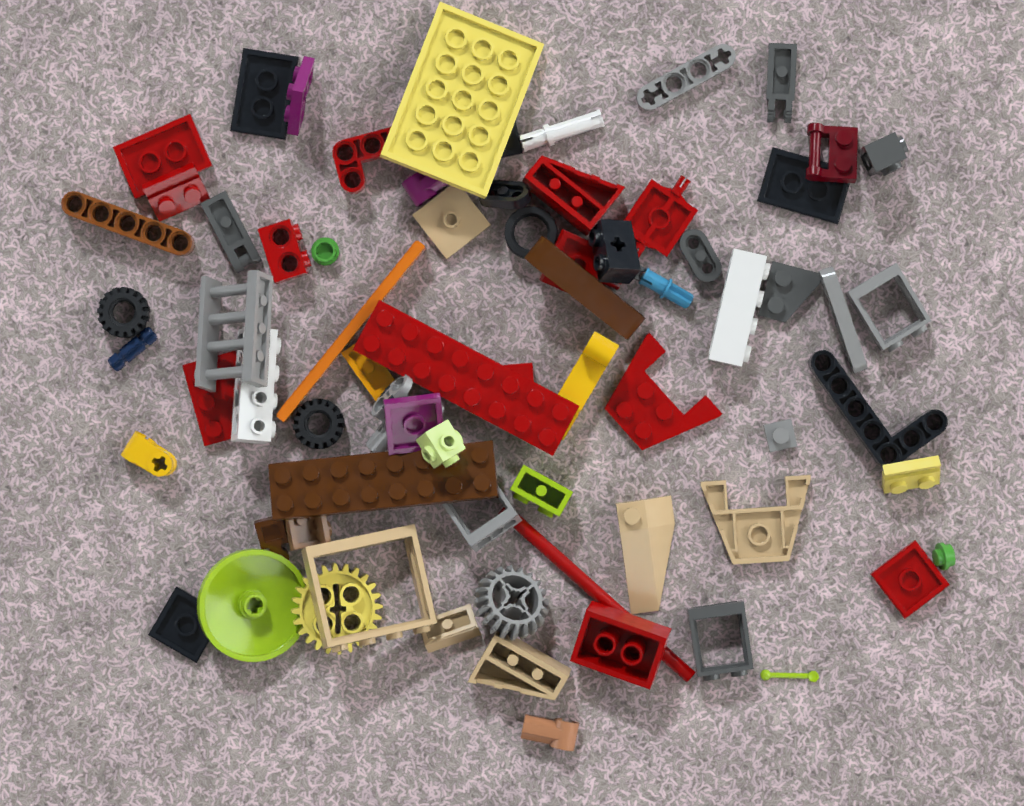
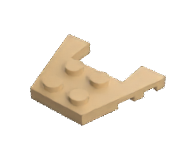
[700,475,811,565]

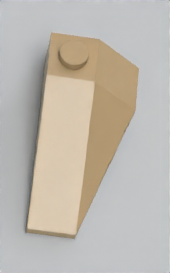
[615,495,675,614]

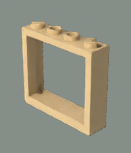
[301,524,437,653]

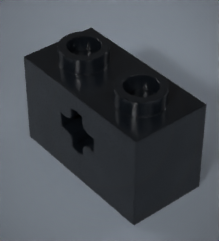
[588,219,641,284]

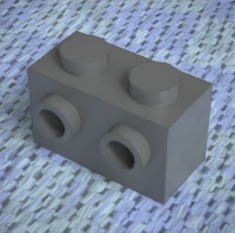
[858,132,908,177]

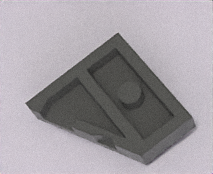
[758,261,821,323]

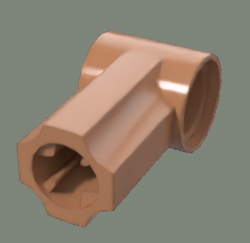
[521,714,580,751]

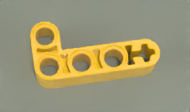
[558,331,619,440]

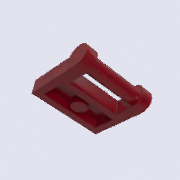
[806,123,858,184]

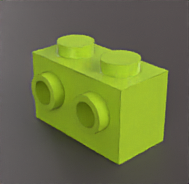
[510,464,573,518]

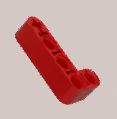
[332,127,391,194]

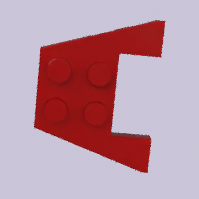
[604,333,722,450]

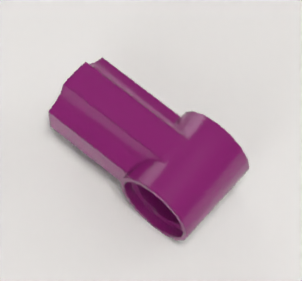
[401,172,448,207]

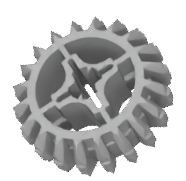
[473,565,549,641]

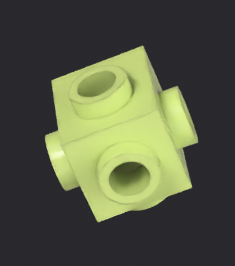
[416,419,466,469]

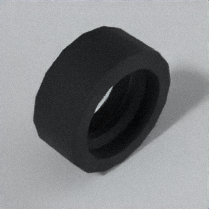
[504,206,558,259]

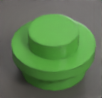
[311,237,339,266]
[932,542,956,571]

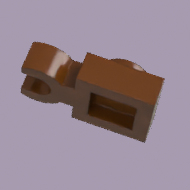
[254,516,289,560]

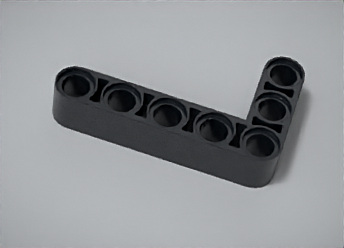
[808,350,948,466]

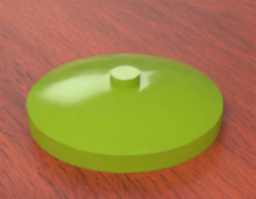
[197,549,306,662]

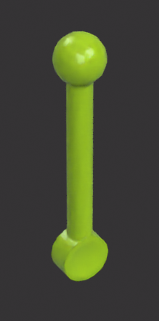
[760,669,819,682]

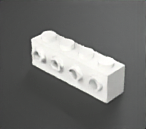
[707,249,770,367]
[231,327,281,444]

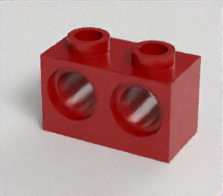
[258,219,312,284]

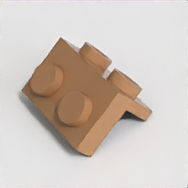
[284,516,332,551]

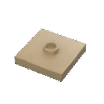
[412,185,491,259]

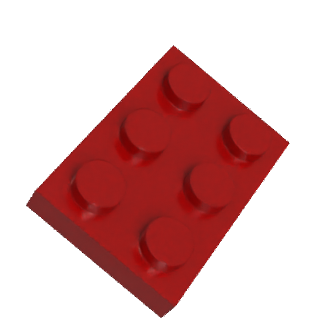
[113,114,213,200]
[182,350,237,446]

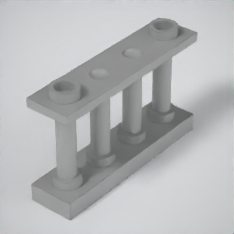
[194,270,273,392]

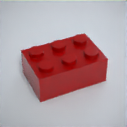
[570,601,672,690]

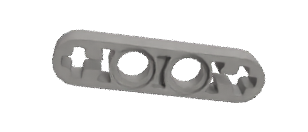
[636,44,736,111]
[818,266,868,374]

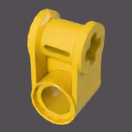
[121,430,177,477]

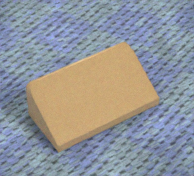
[421,604,481,653]

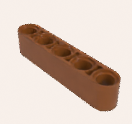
[61,191,195,257]

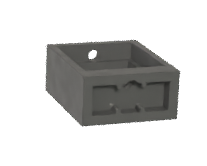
[687,600,754,681]

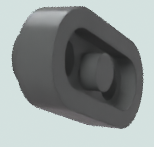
[679,229,722,282]

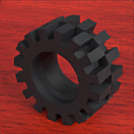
[97,287,150,338]
[293,399,345,449]

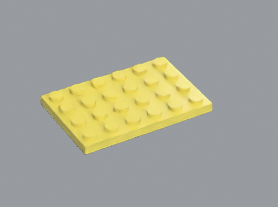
[380,2,544,199]

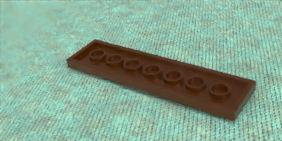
[268,440,499,521]

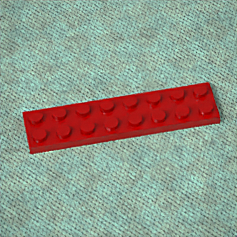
[353,300,579,456]

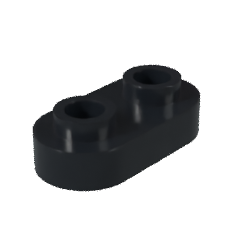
[478,180,532,209]

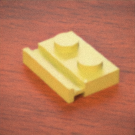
[882,455,941,494]

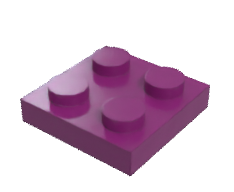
[383,393,443,455]

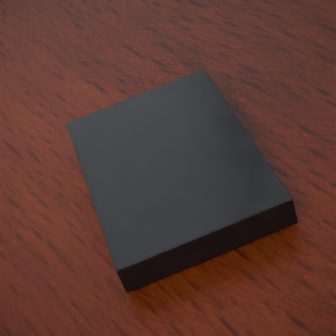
[230,48,299,140]
[757,147,850,225]

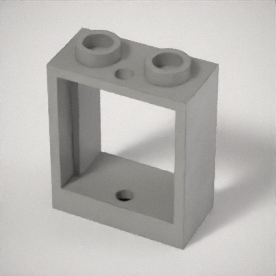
[845,263,932,352]
[443,483,522,552]

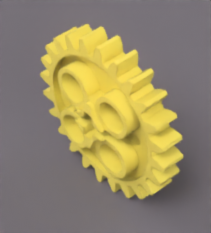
[291,563,383,655]

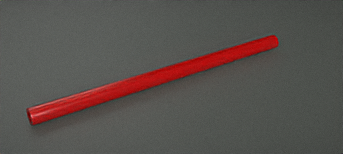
[498,507,696,682]

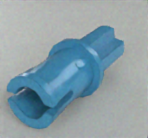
[638,267,694,309]

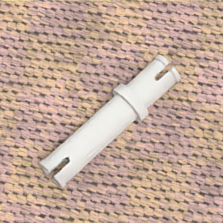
[519,109,605,152]

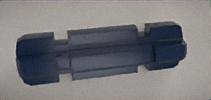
[108,327,158,371]

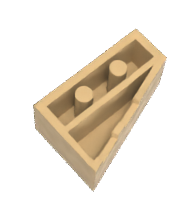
[468,631,571,700]

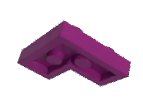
[284,56,315,136]

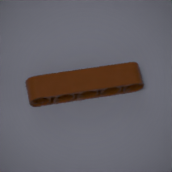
[524,236,646,340]

